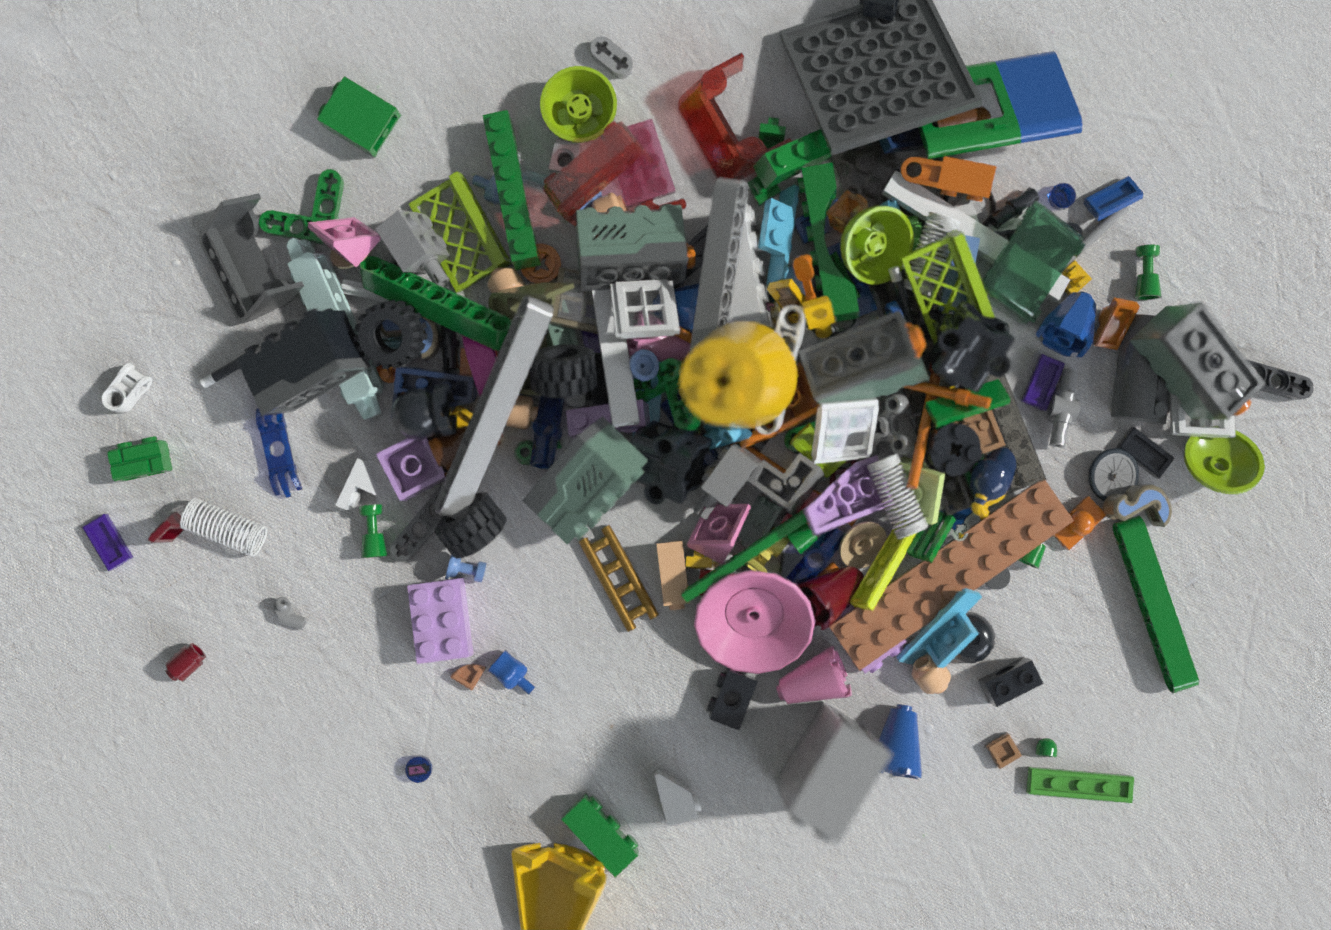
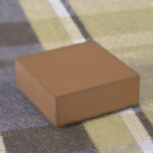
[985,732,1022,769]

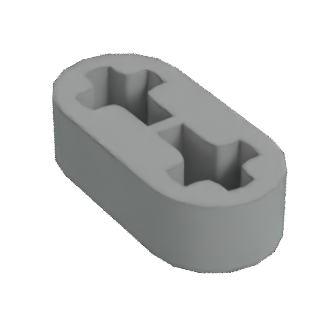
[590,36,633,79]

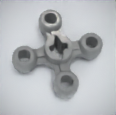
[855,394,915,460]

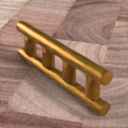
[579,525,659,632]

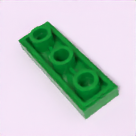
[925,379,1011,428]

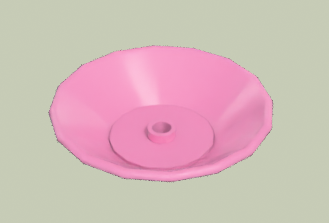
[694,570,815,674]

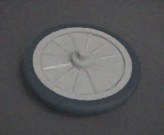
[1088,448,1139,501]

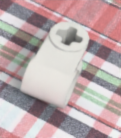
[102,363,152,413]

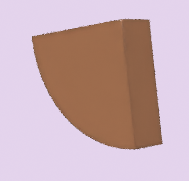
[450,664,487,690]

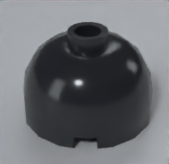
[954,612,995,664]

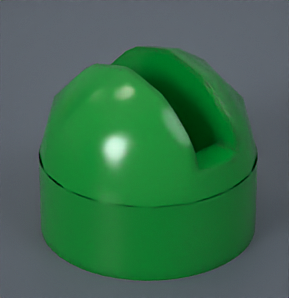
[1035,738,1057,758]

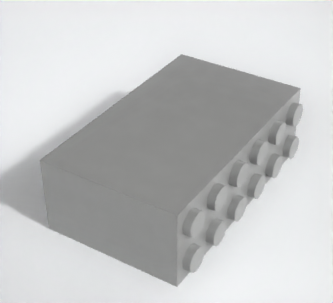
[775,701,892,844]

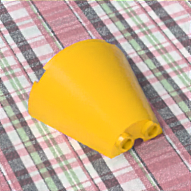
[511,843,607,930]

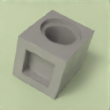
[549,139,583,181]

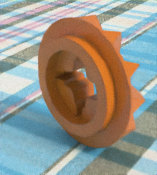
[521,244,561,283]

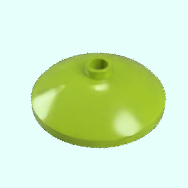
[1183,426,1265,495]

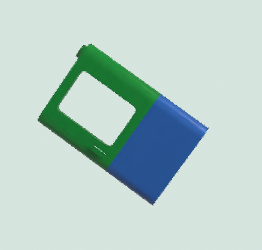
[918,51,1083,159]

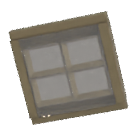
[549,267,598,334]

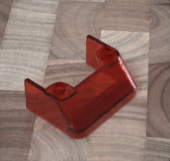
[678,52,792,180]
[543,121,654,227]

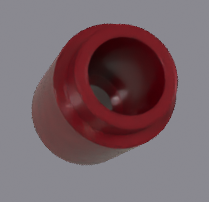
[165,643,206,681]

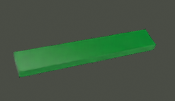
[681,505,809,603]

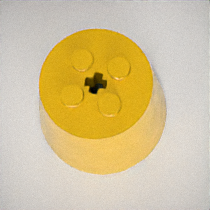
[681,321,797,429]

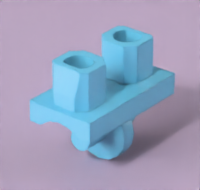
[703,422,752,449]

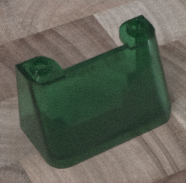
[982,200,1086,326]

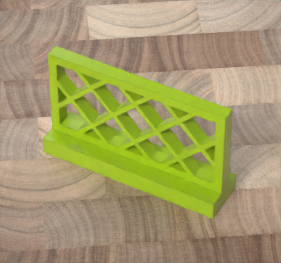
[409,171,512,293]
[900,229,995,346]

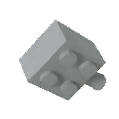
[375,210,450,286]
[693,443,762,520]

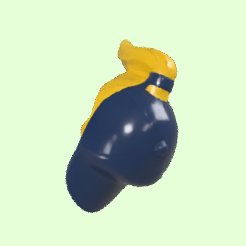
[970,447,1016,520]

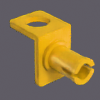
[802,296,835,338]

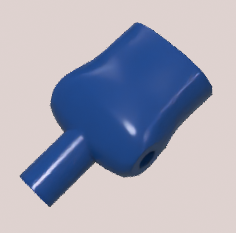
[487,650,535,695]

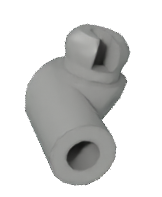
[274,597,307,630]

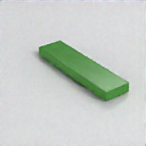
[1026,766,1134,803]

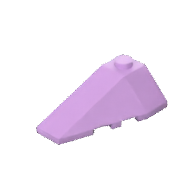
[804,455,895,535]

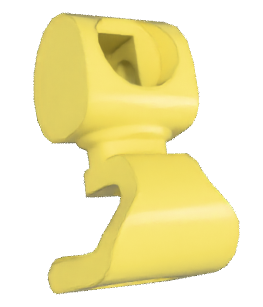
[744,526,789,572]

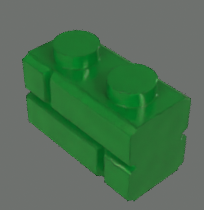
[107,436,173,482]

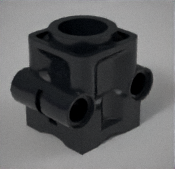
[929,299,1015,392]
[630,419,712,505]

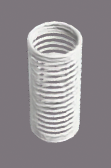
[904,212,960,296]
[867,453,929,539]
[180,498,267,557]

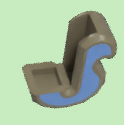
[380,313,441,361]
[1103,484,1172,527]

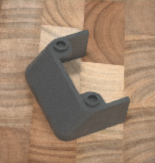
[199,193,304,323]

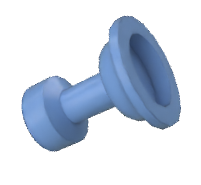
[629,350,659,381]
[445,554,487,583]

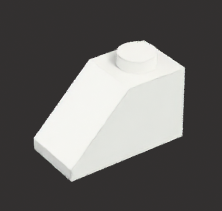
[655,769,701,827]

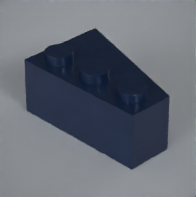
[391,366,477,419]

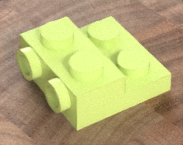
[886,456,945,525]

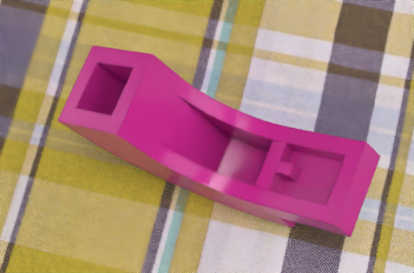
[462,335,497,396]

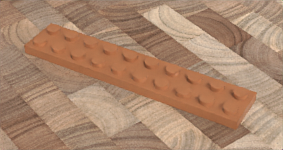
[829,478,1074,671]

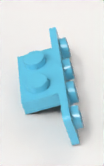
[758,185,799,285]
[897,588,982,668]

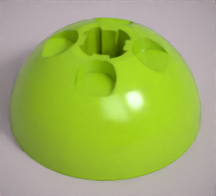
[540,66,617,143]
[840,206,914,285]

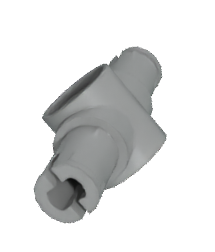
[1047,369,1081,448]

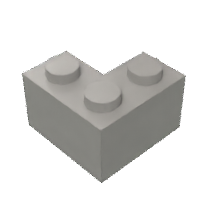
[747,453,824,516]

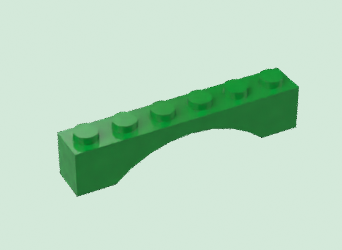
[482,110,541,271]
[797,162,859,322]

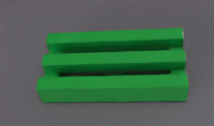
[907,511,956,563]

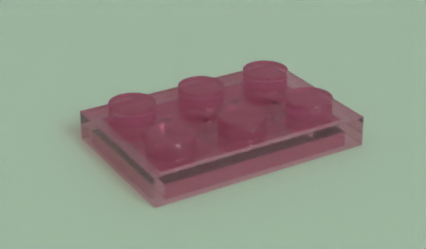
[603,119,676,208]

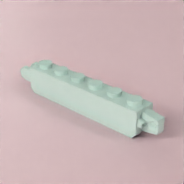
[286,238,384,420]

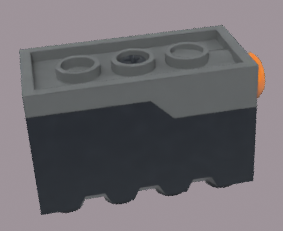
[236,308,371,416]

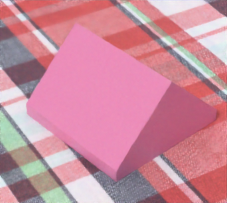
[308,217,381,267]
[687,504,751,564]

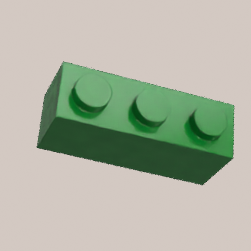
[753,129,832,189]
[561,793,639,878]

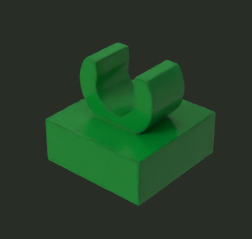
[757,117,786,149]
[747,176,781,207]

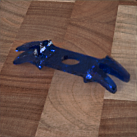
[256,409,303,498]

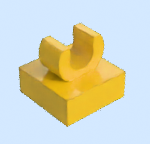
[1060,260,1092,296]

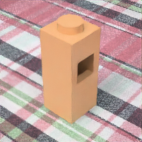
[656,541,690,610]

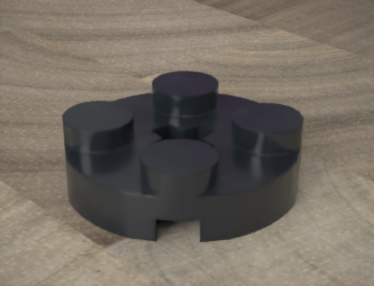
[927,422,982,476]

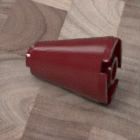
[797,566,864,631]

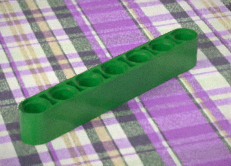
[360,256,512,351]
[1112,515,1199,694]

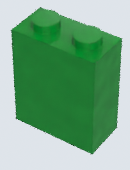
[317,76,401,158]

